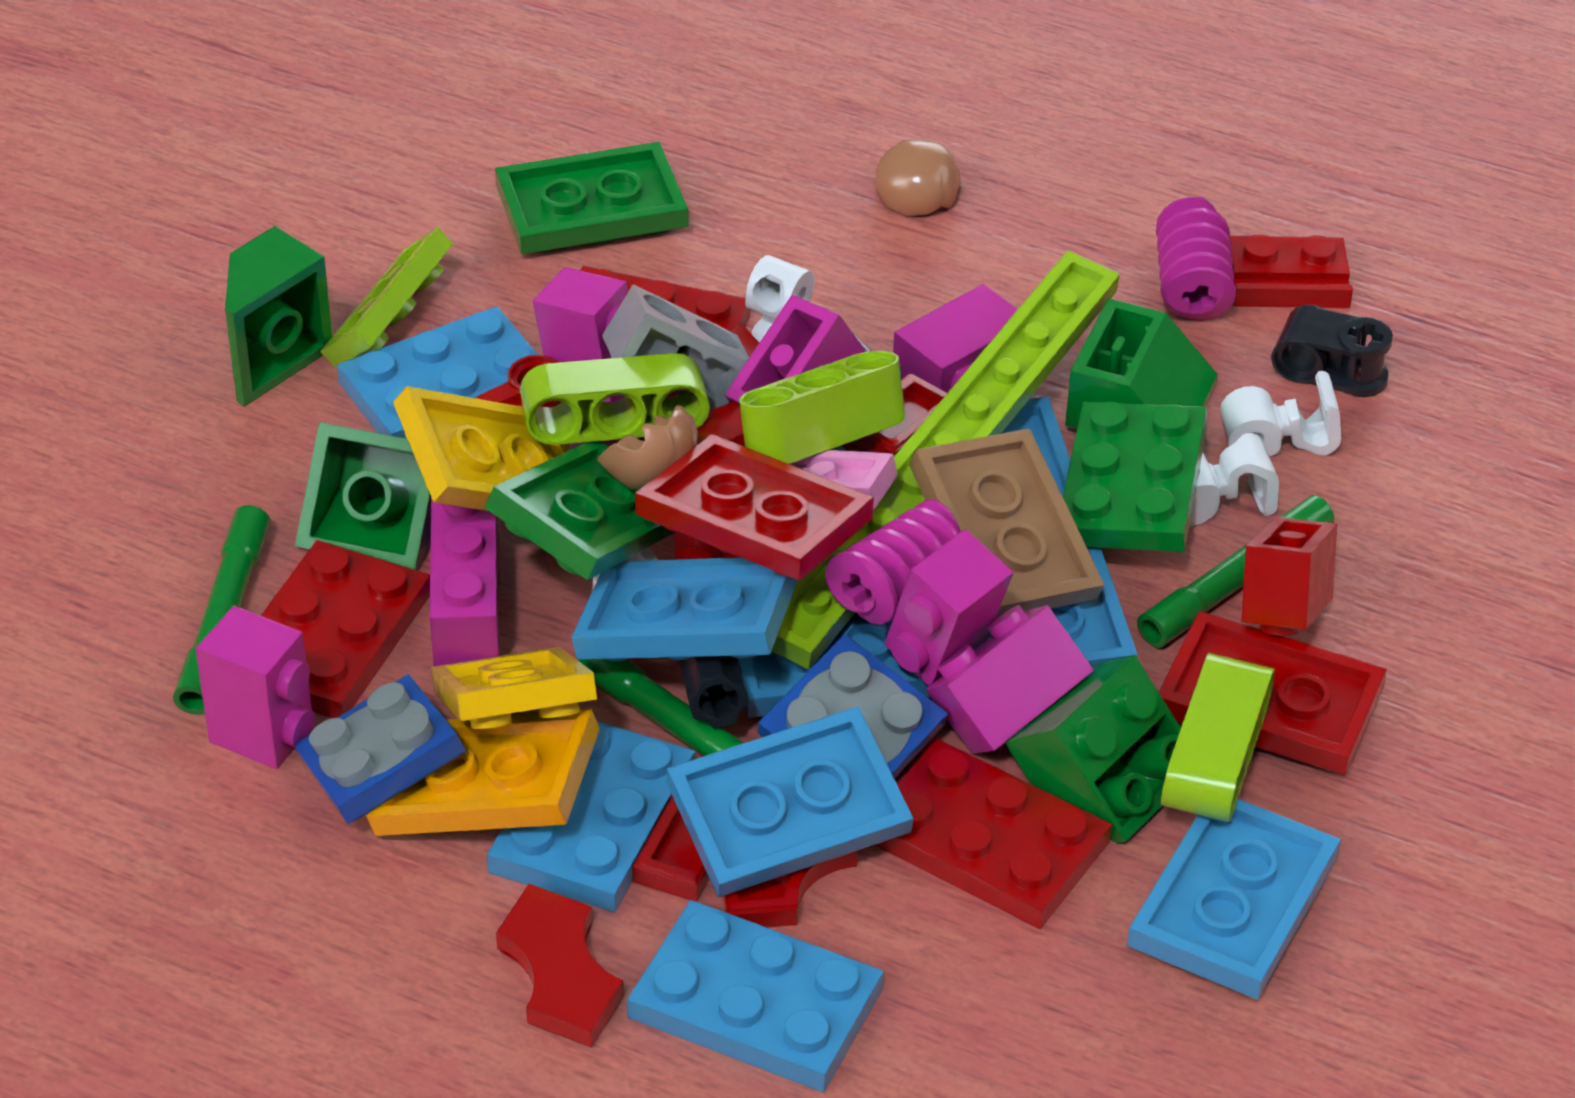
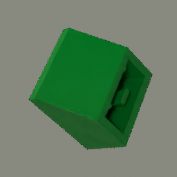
[1065,298,1218,429]
[1005,655,1181,844]

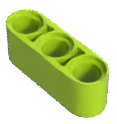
[739,351,905,464]
[520,353,710,445]
[1161,652,1275,823]

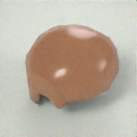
[876,138,961,216]
[597,405,698,491]

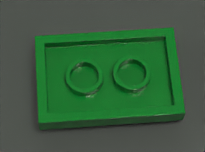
[495,141,689,255]
[1062,402,1207,552]
[484,441,675,581]

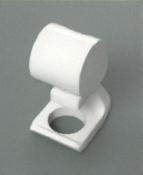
[745,255,815,343]
[1220,371,1341,456]
[1190,433,1279,526]

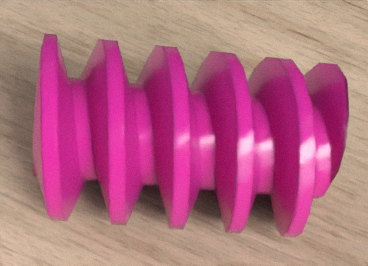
[1156,197,1236,321]
[826,500,960,625]

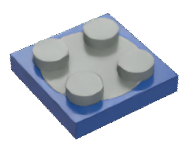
[757,633,948,779]
[295,674,466,824]

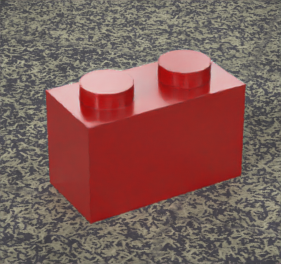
[1241,517,1338,636]

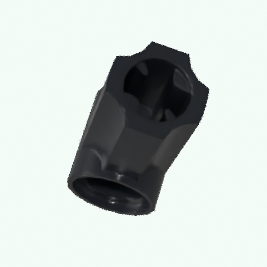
[678,656,749,729]

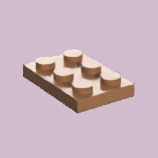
[909,429,1104,619]

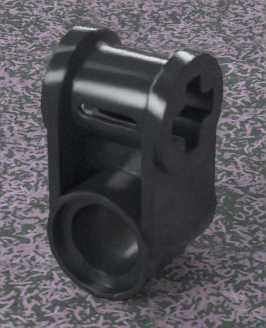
[1271,305,1393,397]

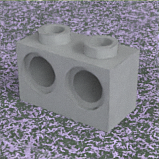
[602,284,749,409]

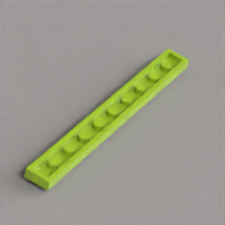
[772,250,1120,670]

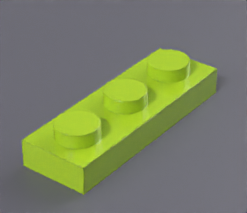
[320,227,453,369]

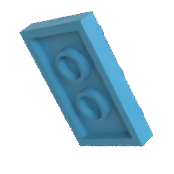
[337,306,538,439]
[571,557,798,662]
[666,706,914,897]
[487,721,695,913]
[1127,799,1341,1000]
[627,900,884,1093]

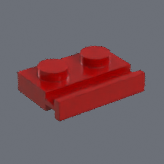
[1229,234,1353,308]

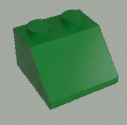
[225,226,332,407]
[295,422,431,570]

